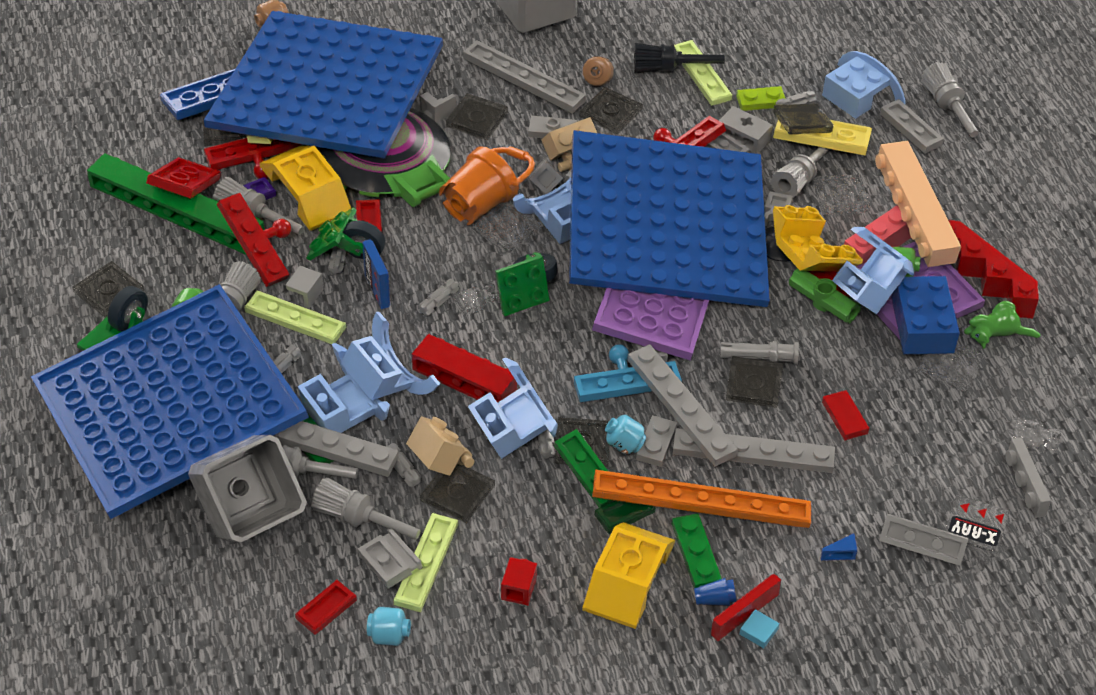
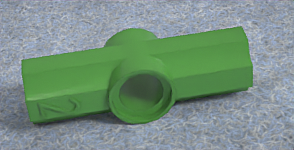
[789,268,861,324]

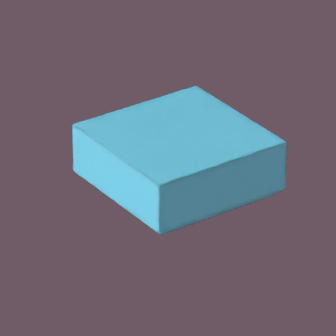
[739,609,780,648]

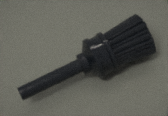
[634,43,725,73]

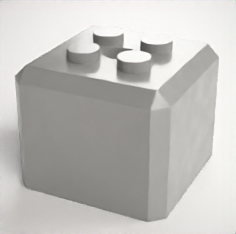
[495,0,577,33]
[188,435,307,543]

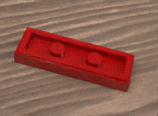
[711,574,781,641]

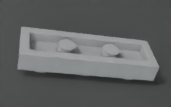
[880,99,944,154]
[1005,437,1051,518]
[879,514,969,566]

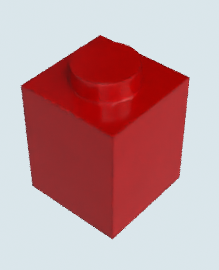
[501,557,537,606]

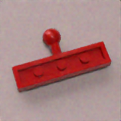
[653,116,726,147]
[204,138,302,179]
[217,193,291,287]

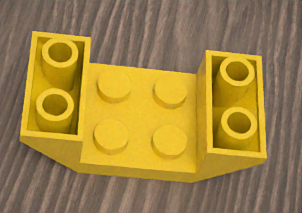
[260,146,351,231]
[773,205,863,272]
[582,522,675,629]

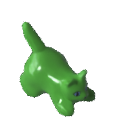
[964,301,1040,349]

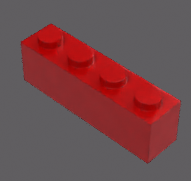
[412,334,517,403]

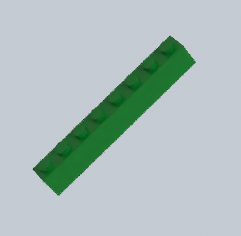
[87,153,264,255]

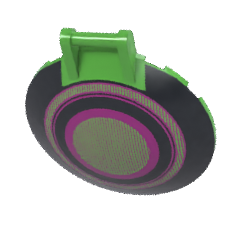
[309,108,451,207]

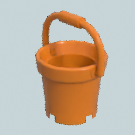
[439,146,535,225]

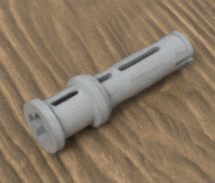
[721,341,799,365]

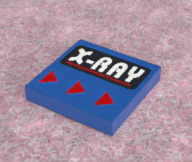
[362,239,390,309]

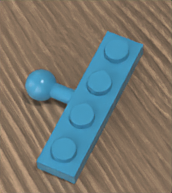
[574,344,682,402]

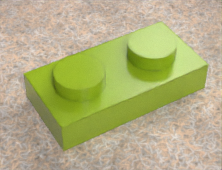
[736,86,785,111]

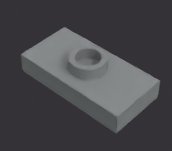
[528,115,577,138]

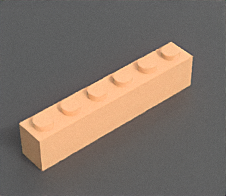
[875,141,961,267]

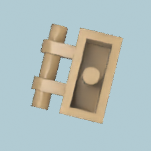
[541,117,597,172]
[406,416,474,476]

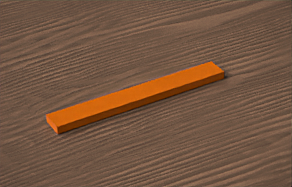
[592,469,811,528]

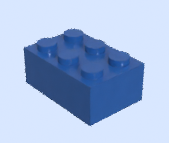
[891,276,960,354]

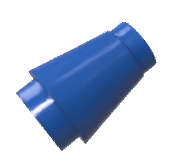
[694,578,736,606]

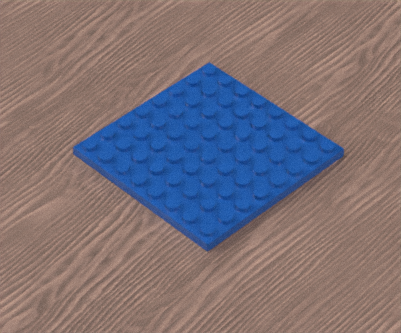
[204,11,443,158]
[569,130,770,307]
[31,284,309,519]

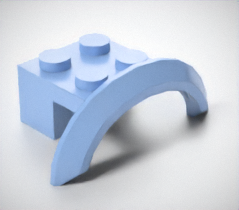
[822,51,906,119]
[513,177,571,244]
[832,227,914,314]
[341,312,440,400]
[297,343,390,433]
[468,358,558,459]

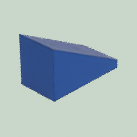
[820,533,857,560]

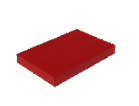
[146,157,221,198]

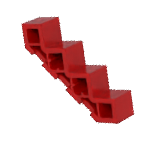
[948,220,1039,319]

